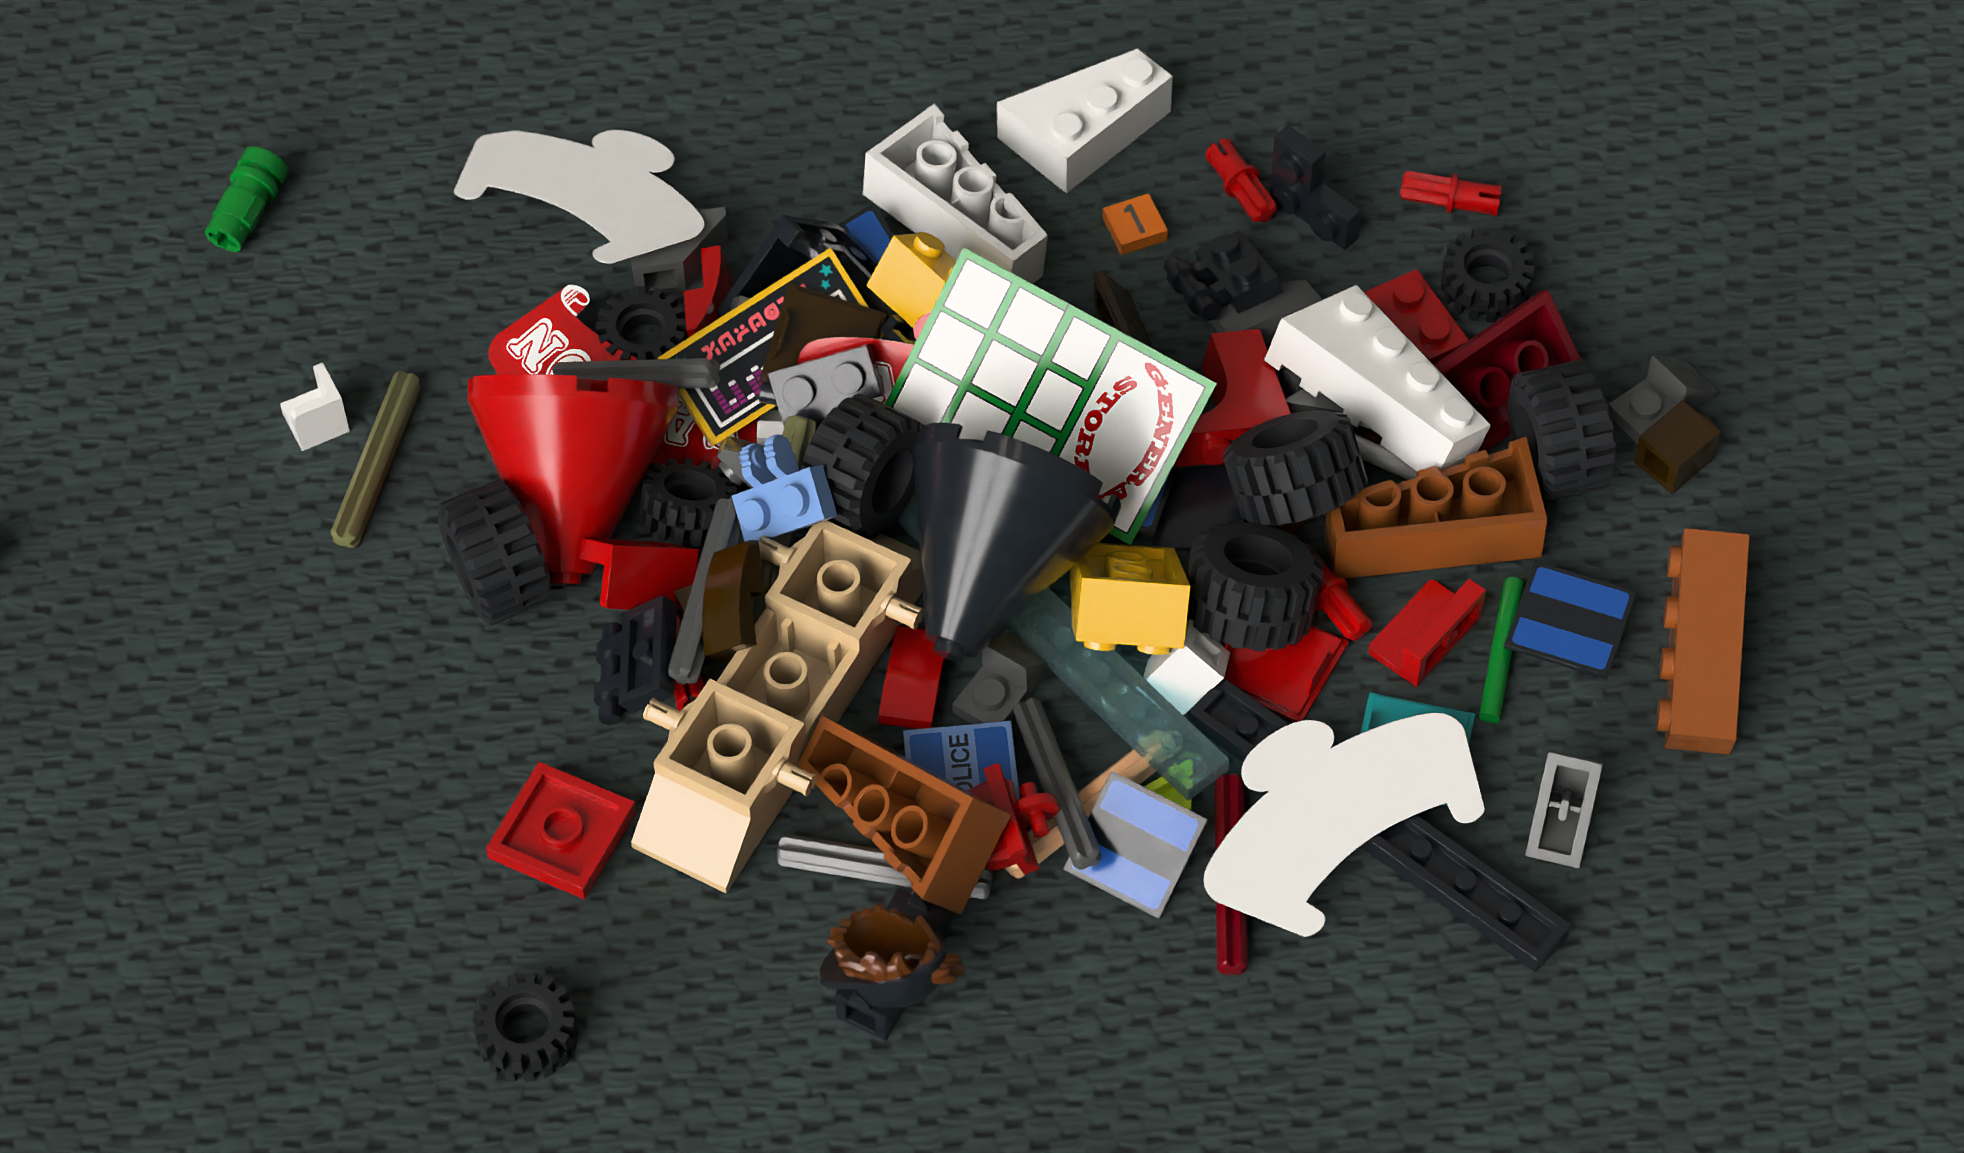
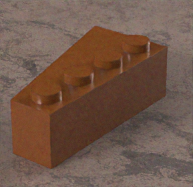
[1656,528,1749,755]
[797,716,1011,915]

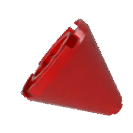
[467,374,679,584]

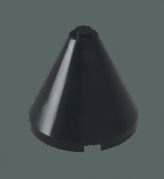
[913,423,1121,662]

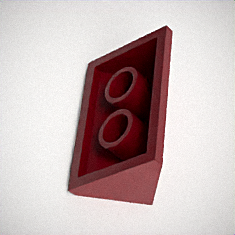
[1434,290,1582,452]

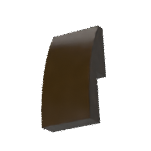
[702,540,766,657]

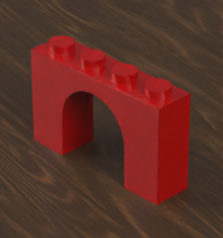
[1172,329,1291,469]

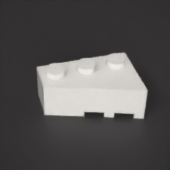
[997,49,1172,193]

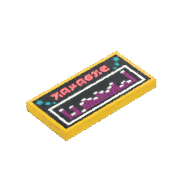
[655,247,884,447]

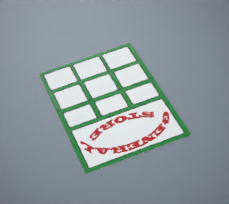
[885,247,1217,545]

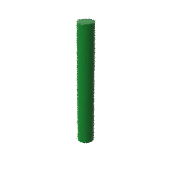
[1479,577,1524,724]

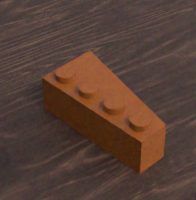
[1325,437,1547,579]

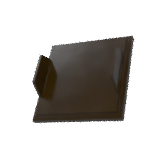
[759,283,887,383]

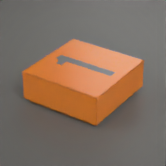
[1102,193,1168,255]

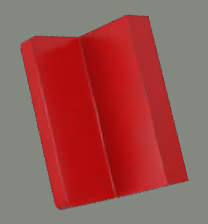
[580,538,699,610]
[1368,579,1486,688]

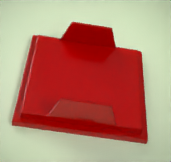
[1224,625,1349,722]

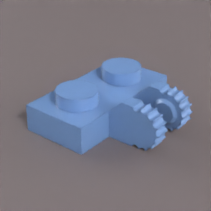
[732,434,838,542]

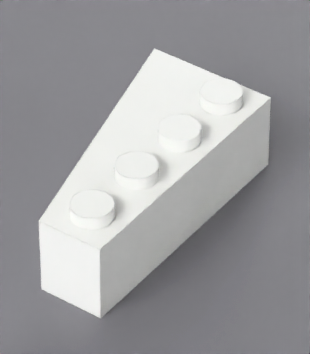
[863,104,1048,284]
[1264,285,1491,471]

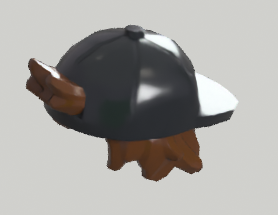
[820,903,965,1008]

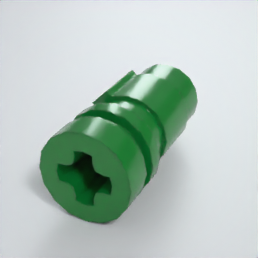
[204,147,289,252]

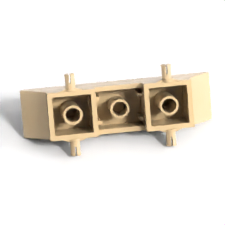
[631,520,924,894]

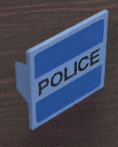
[903,721,1020,800]

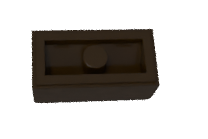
[1094,272,1155,350]

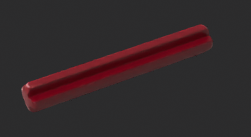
[1214,773,1248,975]

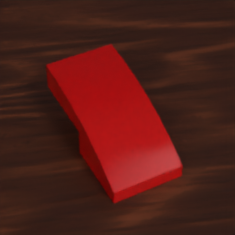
[684,245,731,337]
[878,626,946,729]

